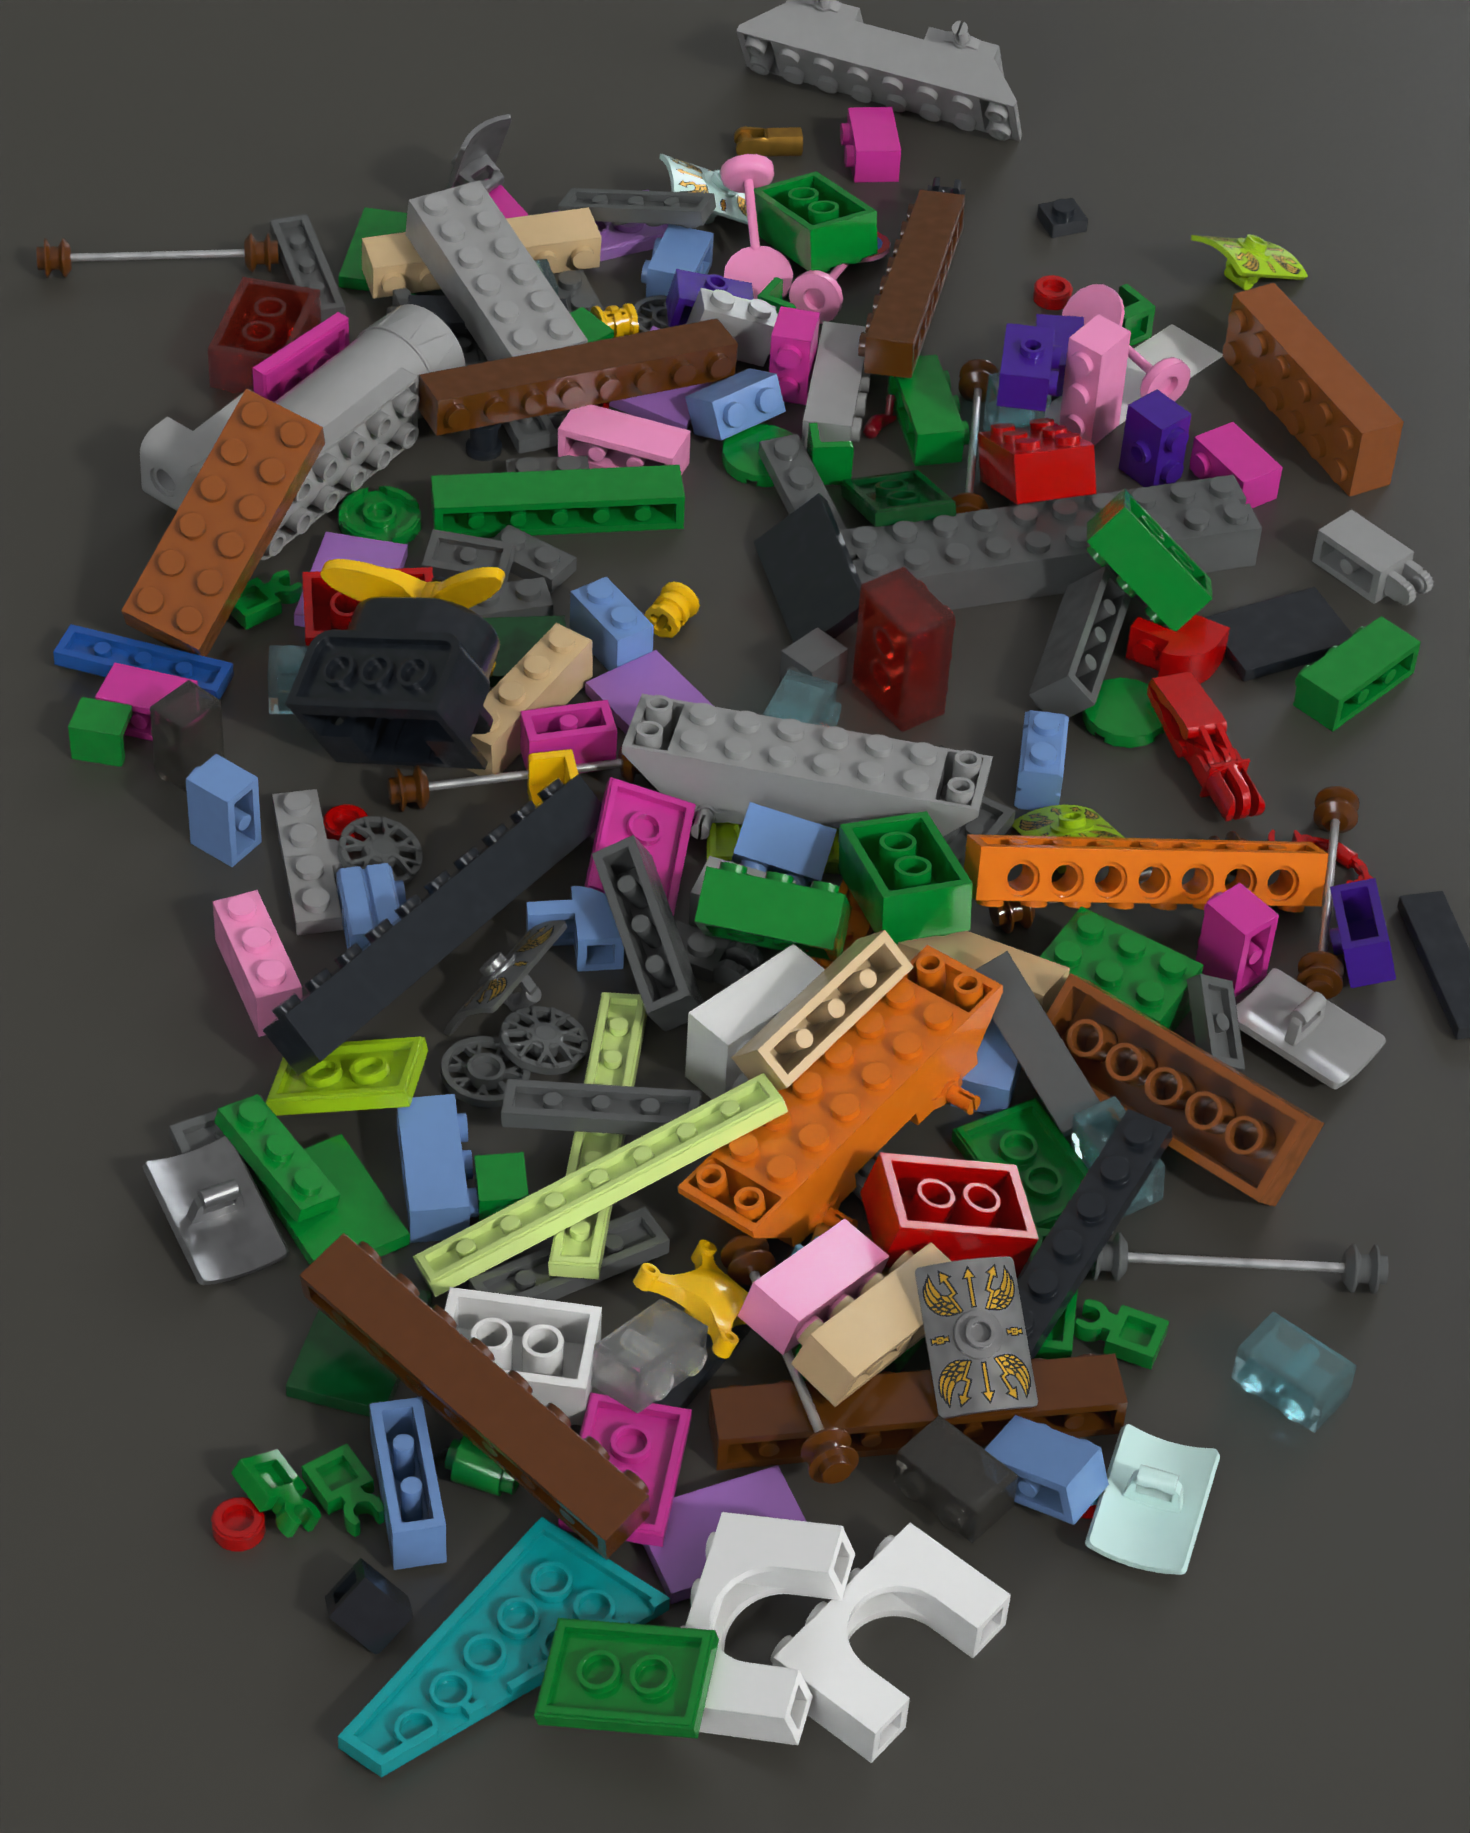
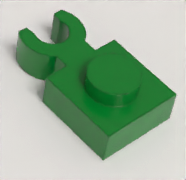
[231,570,302,630]
[1074,1299,1169,1370]
[301,1443,384,1537]
[231,1449,321,1538]

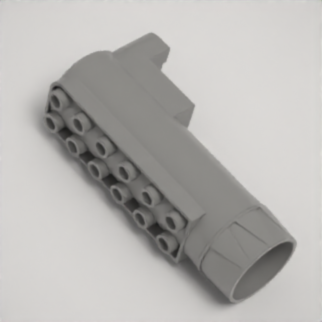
[140,304,465,560]

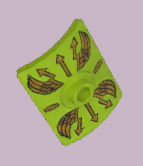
[1191,234,1308,290]
[1012,804,1125,874]

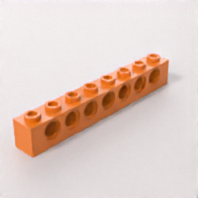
[964,834,1328,912]

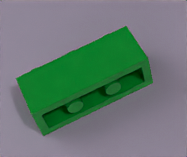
[888,355,970,466]
[1293,616,1421,732]

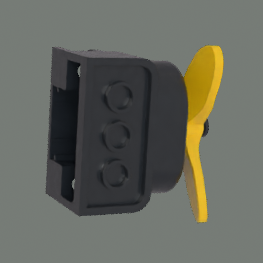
[285,559,505,770]

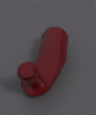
[863,394,897,439]

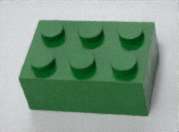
[754,171,878,272]
[1086,488,1213,631]
[838,811,973,944]
[694,862,852,962]
[1040,906,1204,1032]

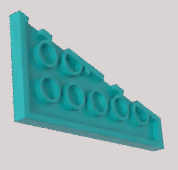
[338,1517,670,1778]

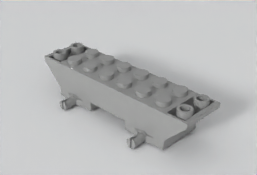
[736,0,1022,142]
[622,694,993,842]

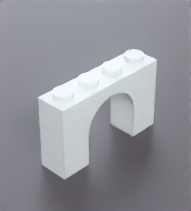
[681,1512,855,1745]
[770,1523,1011,1763]

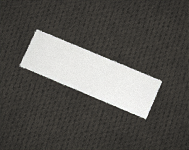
[1026,324,1223,426]

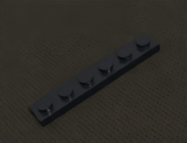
[1017,1109,1172,1359]

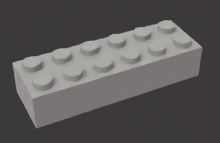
[405,180,588,361]

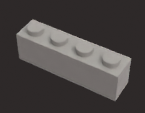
[801,321,871,451]

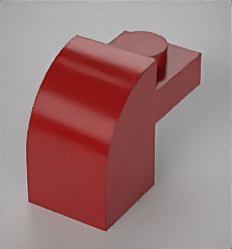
[1126,614,1230,684]

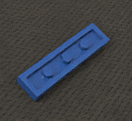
[53,624,234,704]

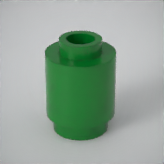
[445,1436,519,1496]

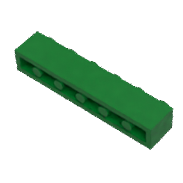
[431,465,685,538]

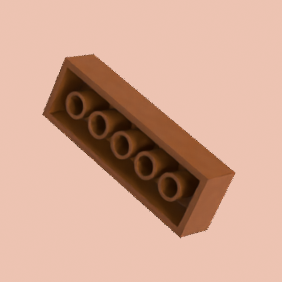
[1223,283,1404,497]
[121,389,325,657]
[1047,973,1325,1207]

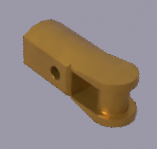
[734,126,803,157]

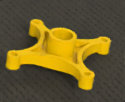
[633,1239,748,1359]

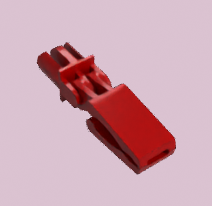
[1147,672,1265,822]

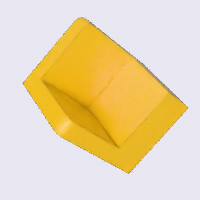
[527,749,578,806]

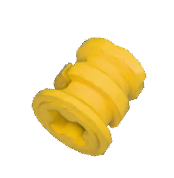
[590,303,639,338]
[644,581,700,638]

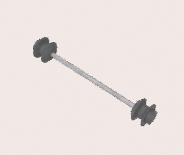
[1090,1232,1389,1294]

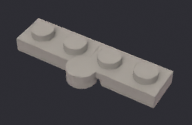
[272,789,344,935]

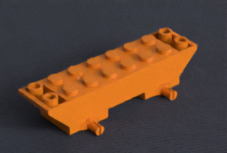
[678,945,1003,1248]

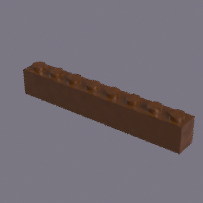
[858,190,965,378]
[418,318,738,436]
[299,1233,650,1560]
[708,1354,1128,1470]

